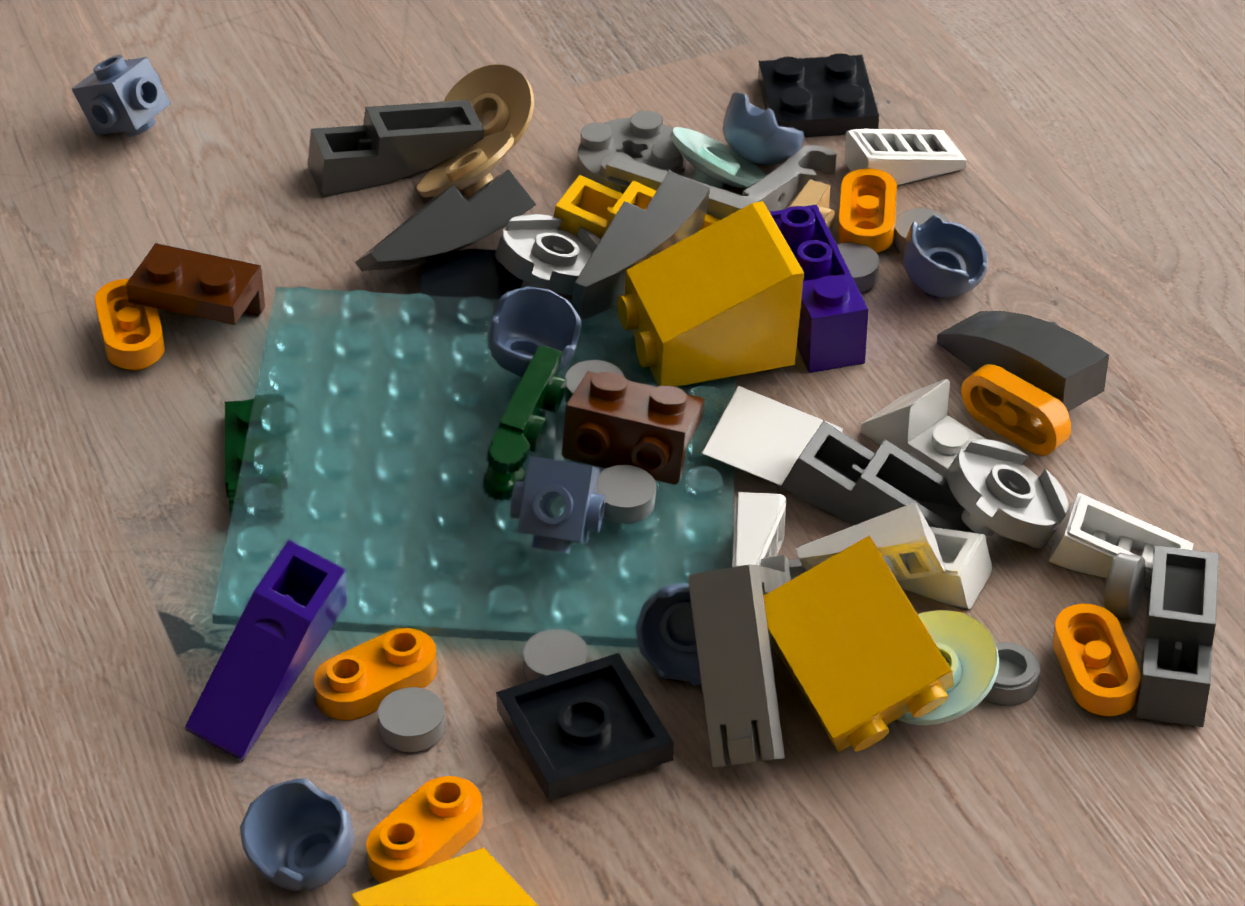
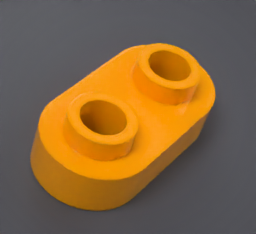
[838,168,897,253]
[95,279,165,371]
[961,364,1071,456]
[1052,604,1141,716]
[313,628,438,720]
[366,776,483,883]

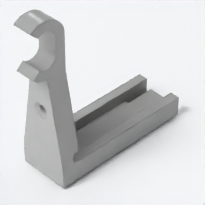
[605,145,837,219]
[687,555,806,768]

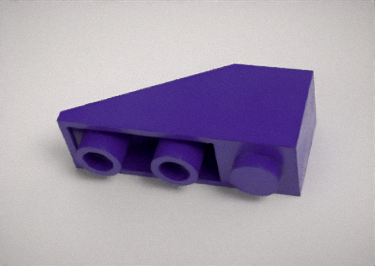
[770,204,869,373]
[185,539,347,761]

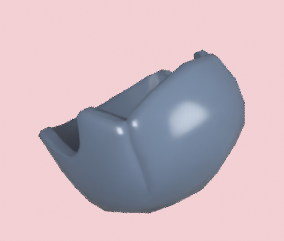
[723,92,805,165]
[902,215,988,298]
[487,286,582,377]
[635,583,702,686]
[240,778,356,892]

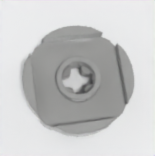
[578,110,686,186]
[495,214,601,295]
[945,439,1069,549]

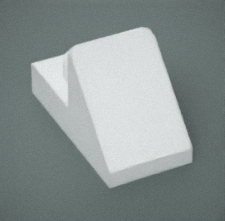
[861,379,985,477]

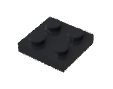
[758,53,879,138]
[496,653,674,802]

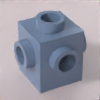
[72,55,171,137]
[510,456,606,554]

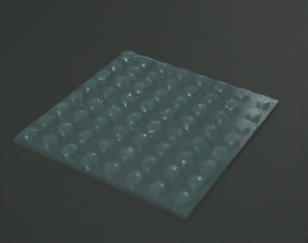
[212,287,736,648]

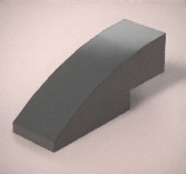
[308,100,484,196]
[355,169,536,271]
[572,171,711,321]
[937,311,1109,412]
[781,420,974,533]
[1136,545,1219,727]

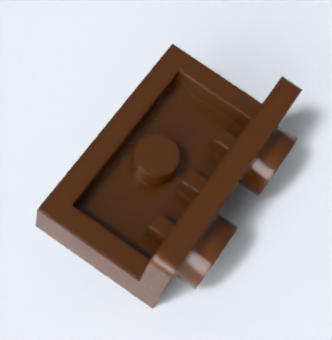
[126,243,265,325]
[561,371,705,485]

